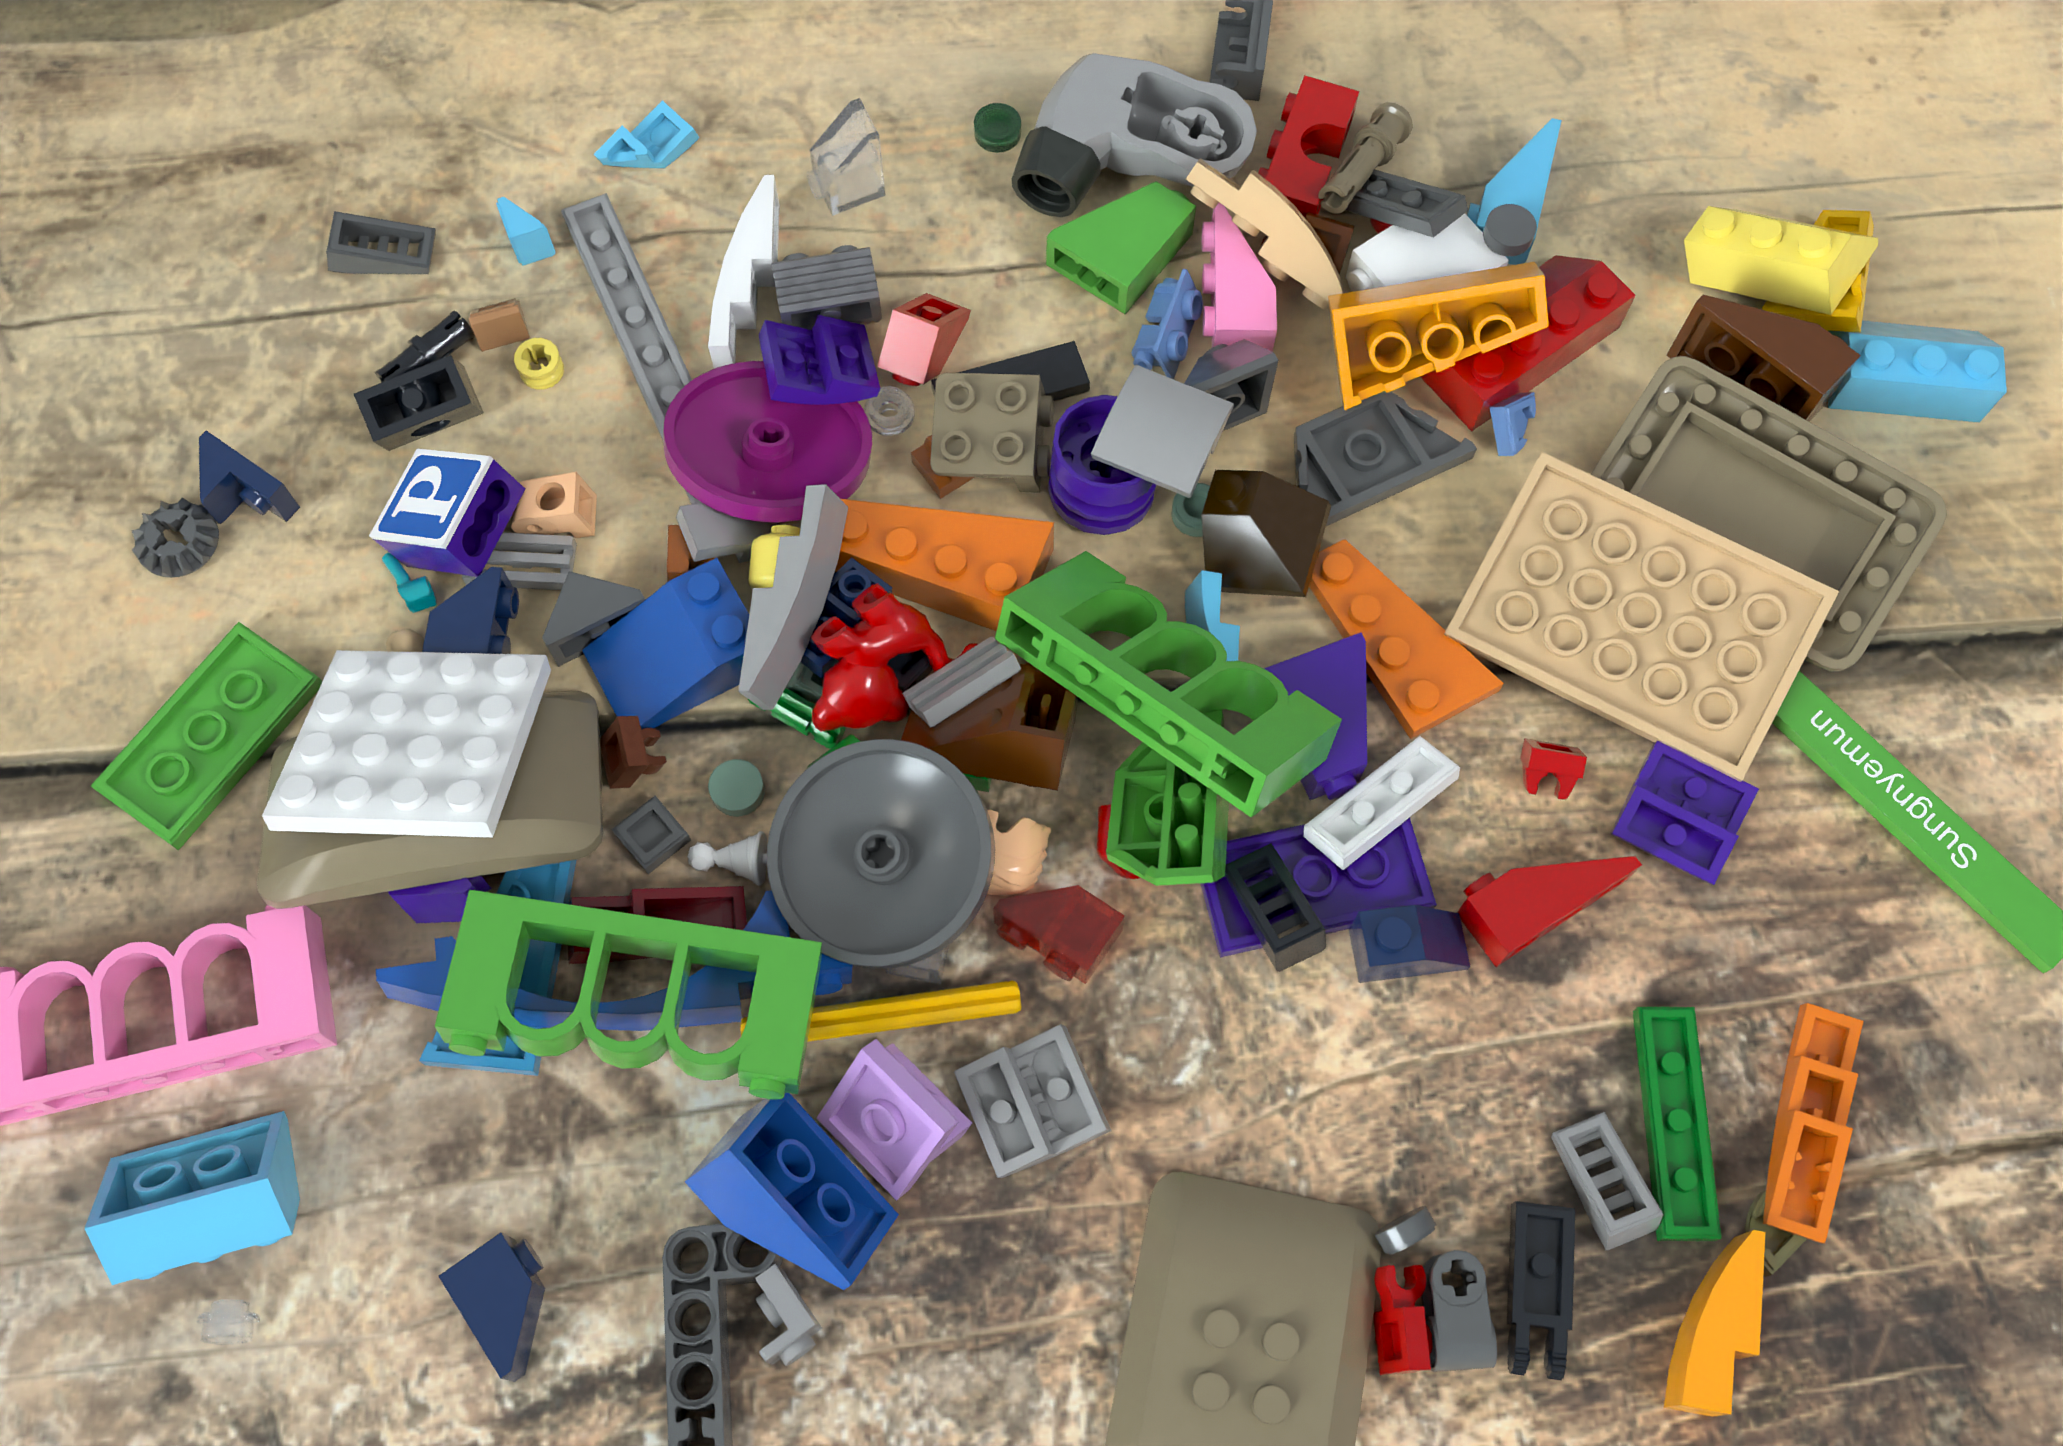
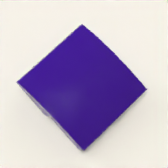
[758,315,881,405]
[1611,740,1759,885]

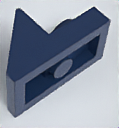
[199,430,300,524]

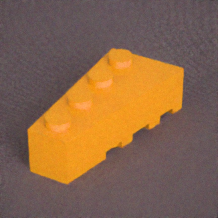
[1328,262,1549,410]

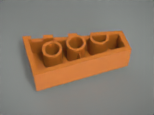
[835,499,1054,631]

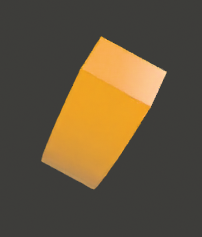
[1664,1230,1766,1417]

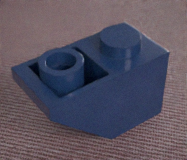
[422,567,519,654]

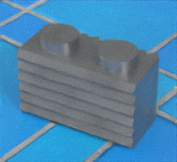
[771,245,882,330]

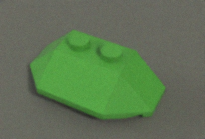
[1106,709,1229,886]

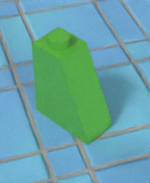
[1046,181,1196,314]

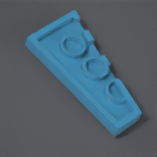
[419,859,577,1076]

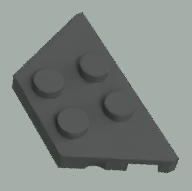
[1294,391,1477,526]

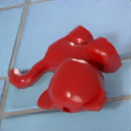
[811,583,978,732]

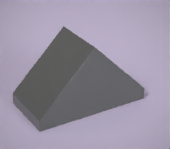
[542,571,645,667]

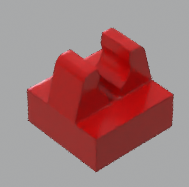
[1520,738,1587,800]

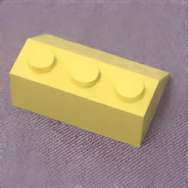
[1684,206,1878,315]

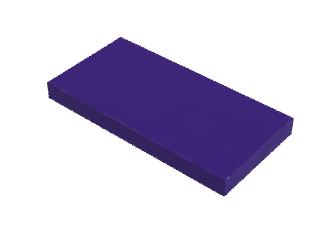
[1200,817,1437,958]

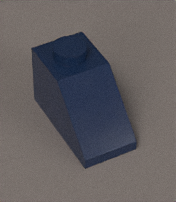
[1349,905,1470,983]
[438,1232,545,1382]

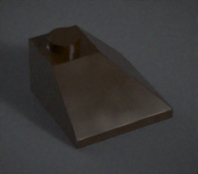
[1201,470,1331,597]

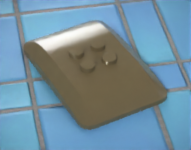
[1591,356,1947,671]
[257,691,603,909]
[1105,1172,1382,1446]

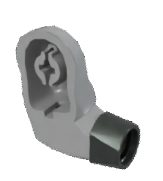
[1011,53,1257,217]

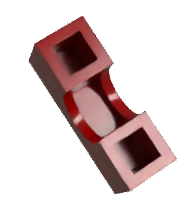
[1258,75,1360,217]

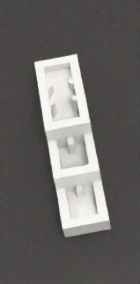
[708,175,780,369]

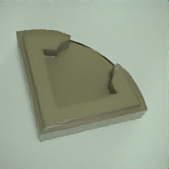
[1745,1190,1807,1277]

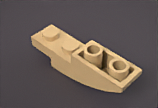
[1186,158,1345,310]

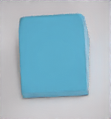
[496,197,556,266]

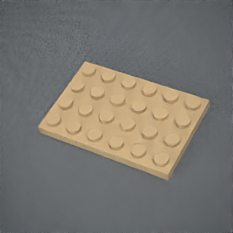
[1444,451,1839,782]

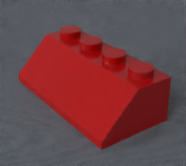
[1420,255,1636,432]

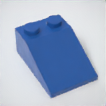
[582,558,749,730]
[685,1093,899,1290]

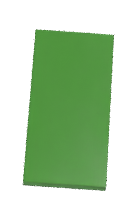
[91,622,322,851]

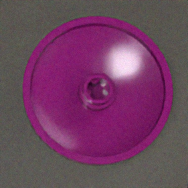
[663,361,872,522]

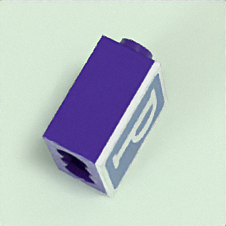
[369,449,525,577]

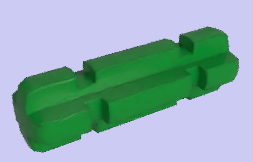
[748,688,846,748]

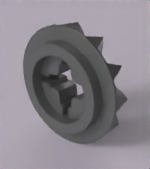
[132,497,219,578]

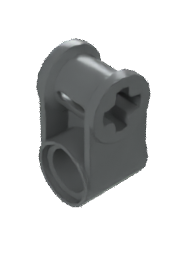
[1421,1250,1497,1372]

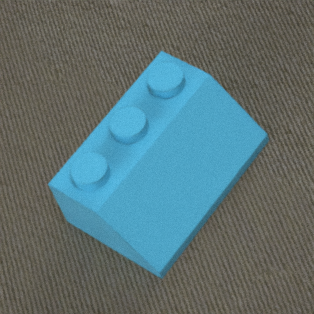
[1827,320,2007,423]
[84,1111,300,1285]

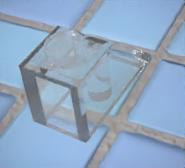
[806,98,886,216]

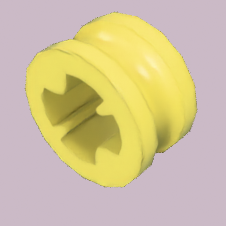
[514,338,564,389]

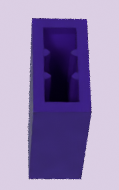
[1264,632,1367,800]

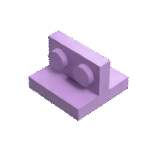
[816,1039,972,1201]

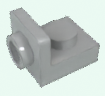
[755,1264,822,1366]

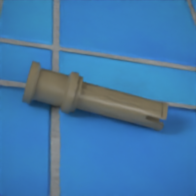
[1318,102,1413,214]

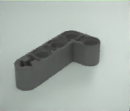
[662,1224,783,1446]

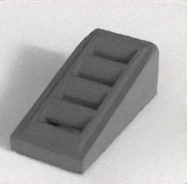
[326,211,436,274]

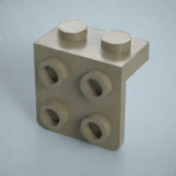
[930,373,1054,492]

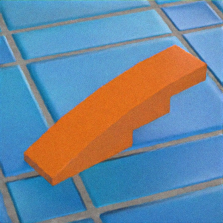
[1763,1003,1864,1244]

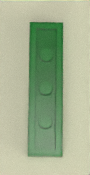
[1633,1007,1722,1241]

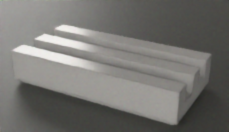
[462,532,577,590]
[902,636,1021,727]

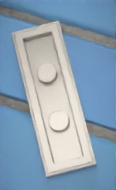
[1303,736,1460,870]

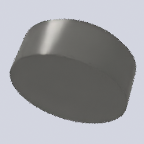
[1483,204,1537,256]
[1374,1206,1436,1255]

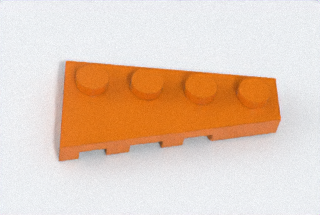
[1309,539,1504,739]

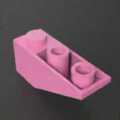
[1202,202,1277,352]

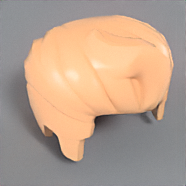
[987,809,1051,895]

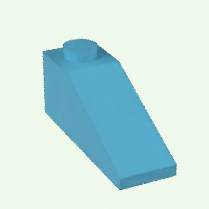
[1467,118,1562,265]

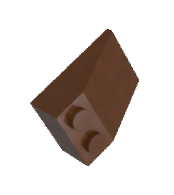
[1666,294,1861,422]

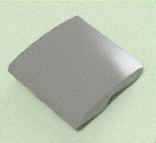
[1091,365,1234,498]
[954,1024,1112,1178]

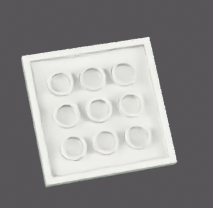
[262,650,551,838]

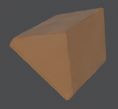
[468,298,530,352]

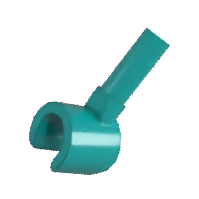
[382,553,437,613]

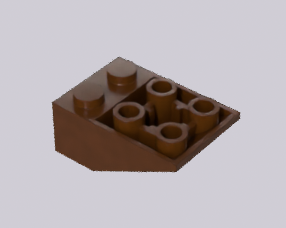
[901,663,1078,791]

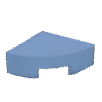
[1490,392,1536,456]

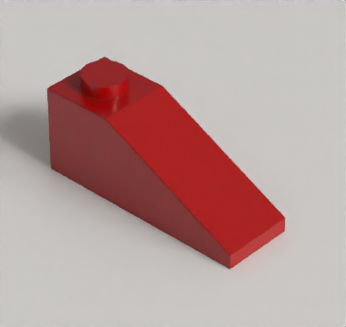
[1456,856,1642,967]

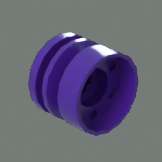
[1048,395,1156,535]

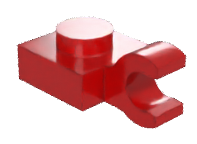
[1373,1265,1432,1375]

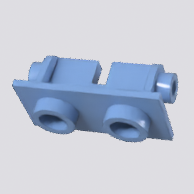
[1131,269,1203,379]

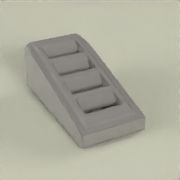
[1551,1112,1663,1250]

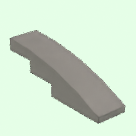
[738,484,848,710]

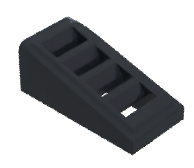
[1225,843,1326,972]

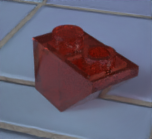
[993,885,1125,984]

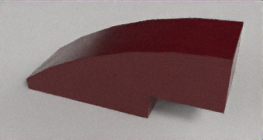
[568,886,747,964]

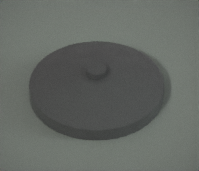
[767,739,995,969]

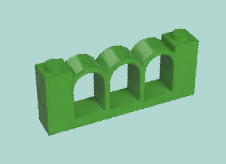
[995,551,1342,818]
[435,890,822,1100]

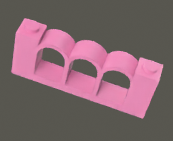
[0,905,337,1126]

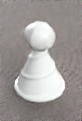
[688,831,767,886]

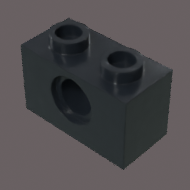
[353,355,484,451]

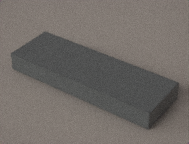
[1327,169,1468,238]

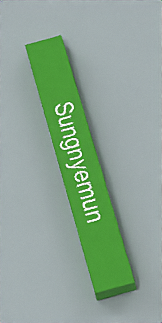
[1772,671,2063,974]

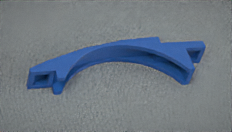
[376,890,853,1031]

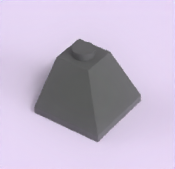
[1184,339,1279,431]

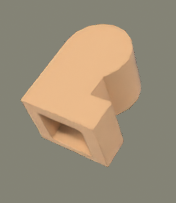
[511,472,597,538]

